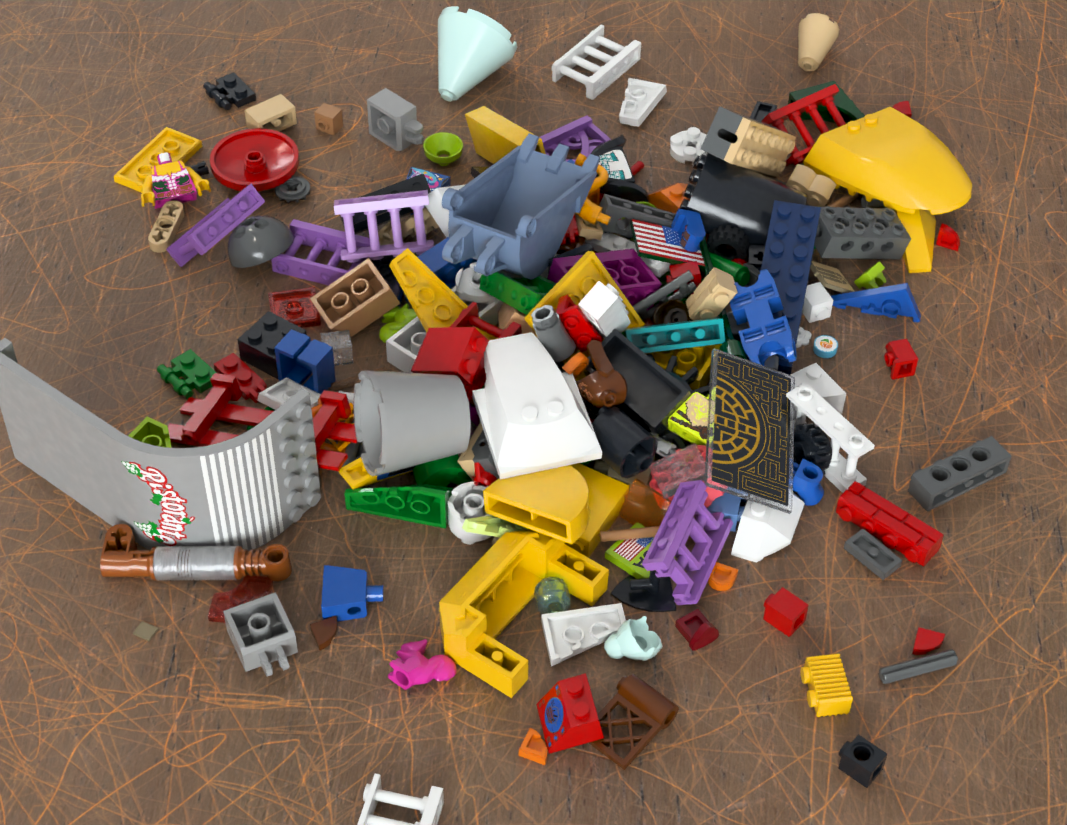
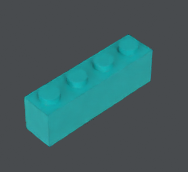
[621,318,725,353]

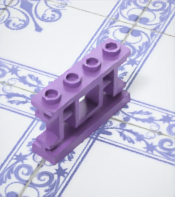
[642,480,733,605]

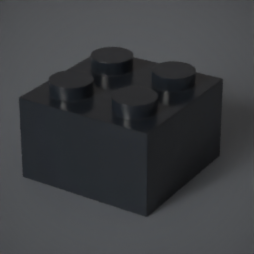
[237,311,307,379]

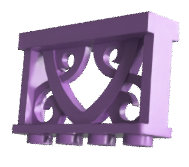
[540,115,611,161]

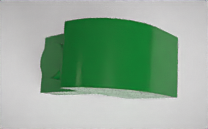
[413,454,473,487]

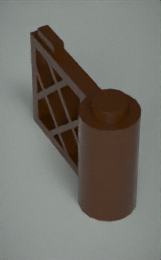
[589,674,679,770]

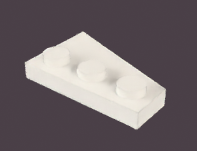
[619,78,667,127]
[541,603,626,666]

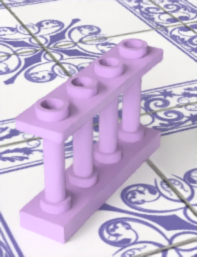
[334,190,434,262]

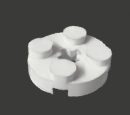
[670,127,706,165]
[455,262,496,304]

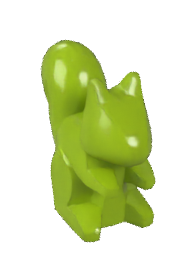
[379,303,417,343]

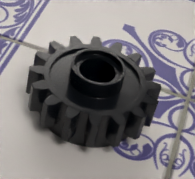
[789,423,832,475]

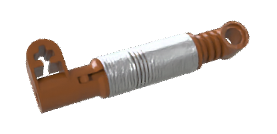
[100,524,292,582]

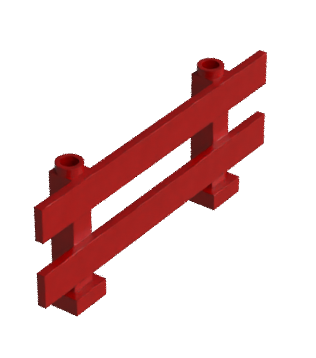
[168,373,358,471]

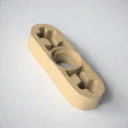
[148,200,185,253]

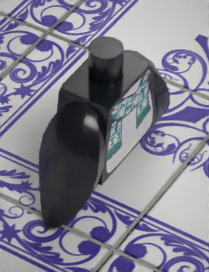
[590,134,648,202]

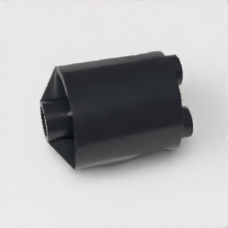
[592,406,658,479]

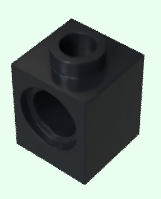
[838,734,887,788]

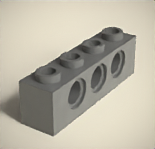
[599,194,676,239]
[908,436,1011,512]

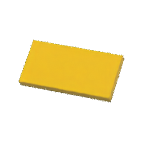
[114,127,202,193]

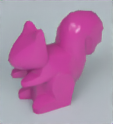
[388,639,457,690]

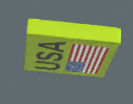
[605,522,675,579]

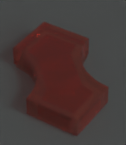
[208,575,273,623]

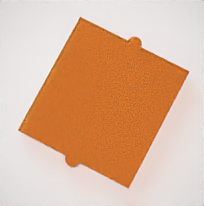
[619,478,672,527]

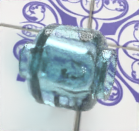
[534,577,571,614]

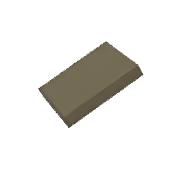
[133,621,159,641]

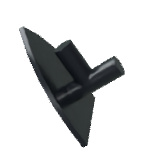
[611,570,676,612]

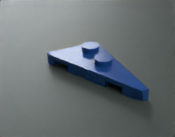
[831,283,921,322]

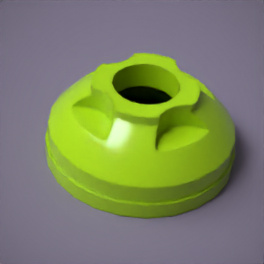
[423,132,463,166]

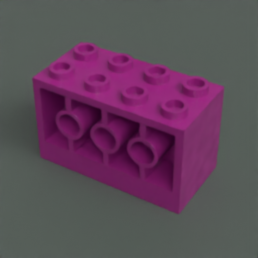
[547,249,662,315]

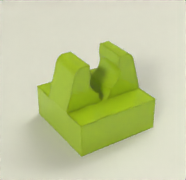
[854,261,886,289]

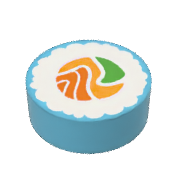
[813,335,838,358]

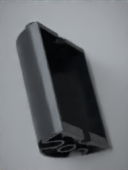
[679,152,807,257]

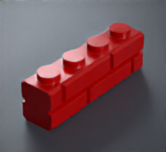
[836,481,944,567]

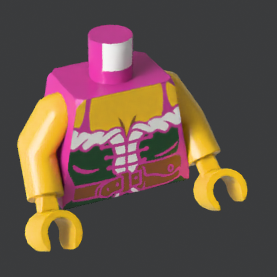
[141,153,211,209]

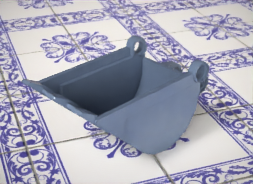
[441,133,600,280]

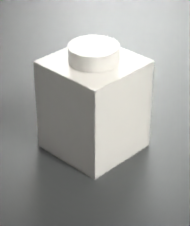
[802,282,833,323]

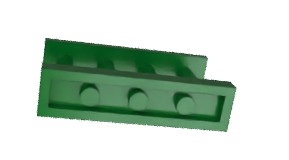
[479,271,556,315]

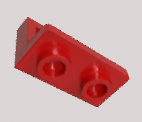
[556,294,602,352]

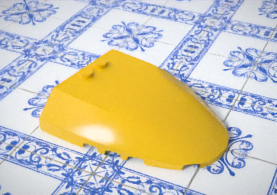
[804,107,972,215]

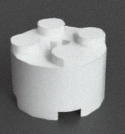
[448,481,491,545]

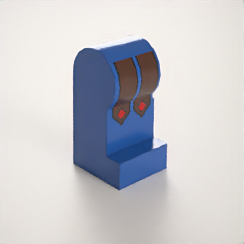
[671,209,706,252]

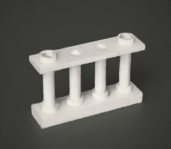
[552,25,641,100]
[786,383,875,493]
[357,773,444,825]

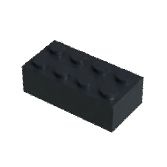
[583,329,691,436]

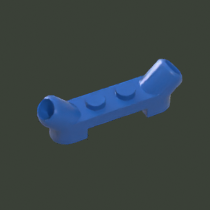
[712,447,824,506]

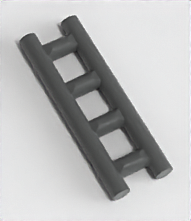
[632,270,697,323]

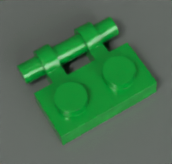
[157,349,217,399]

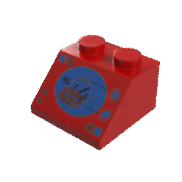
[536,673,604,754]

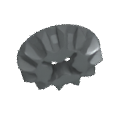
[274,176,310,204]

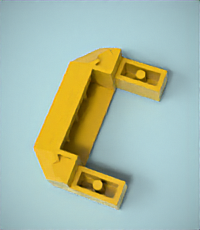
[439,529,609,698]

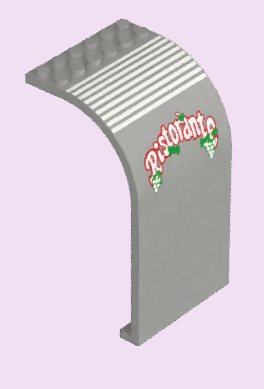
[0,338,321,552]

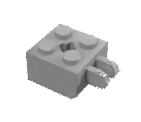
[367,88,424,151]
[223,592,298,677]

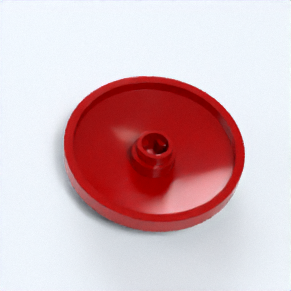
[210,128,299,191]

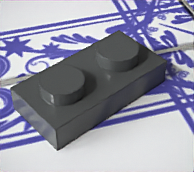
[844,529,902,580]

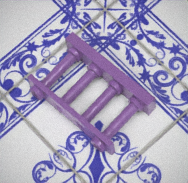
[166,184,265,267]
[271,219,370,286]

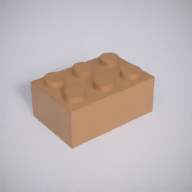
[310,258,400,344]

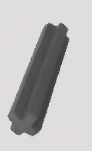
[878,649,958,684]

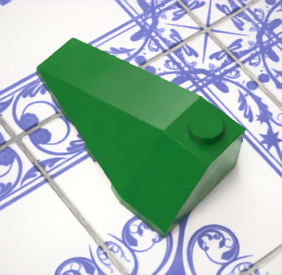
[345,484,453,529]

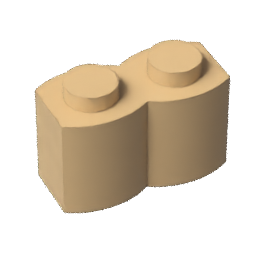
[786,164,836,207]

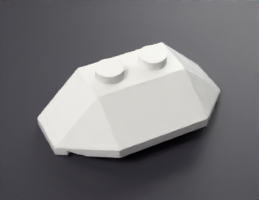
[731,489,805,563]

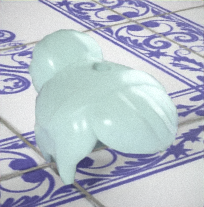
[604,616,663,661]

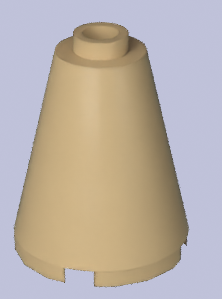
[798,13,839,71]

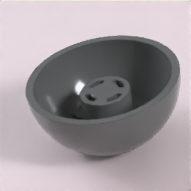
[228,216,294,268]

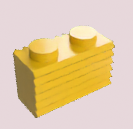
[800,653,853,717]

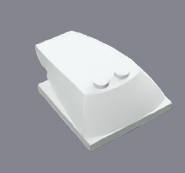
[472,332,602,480]

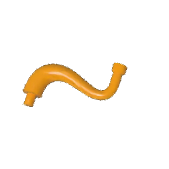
[575,153,611,225]

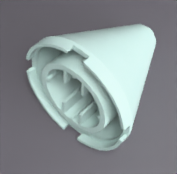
[438,6,517,102]

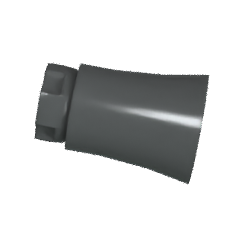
[531,305,576,363]

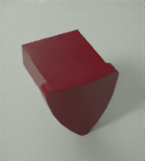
[675,609,719,650]

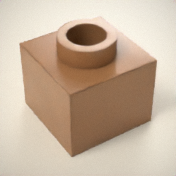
[314,103,343,135]

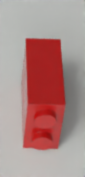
[411,327,489,385]

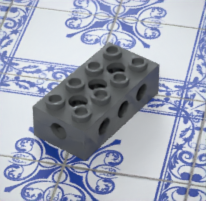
[815,206,911,259]

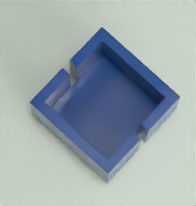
[274,329,336,394]

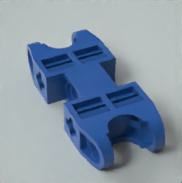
[729,269,797,368]

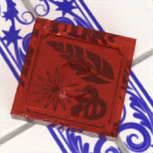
[268,287,321,328]

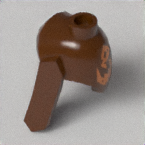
[576,340,628,409]

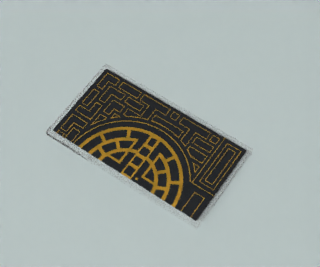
[704,348,795,514]

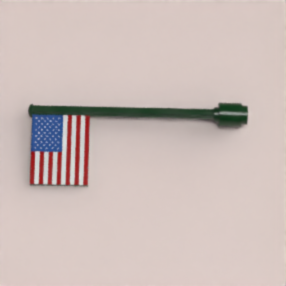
[630,219,748,363]

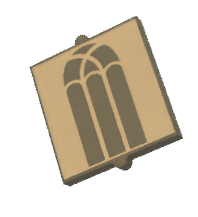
[810,261,855,293]

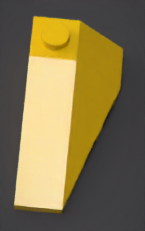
[889,208,936,273]

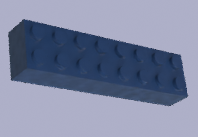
[749,200,821,377]

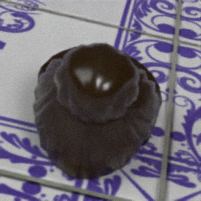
[649,298,693,326]

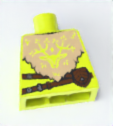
[668,388,716,450]

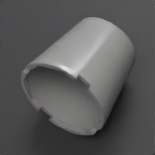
[353,370,471,476]

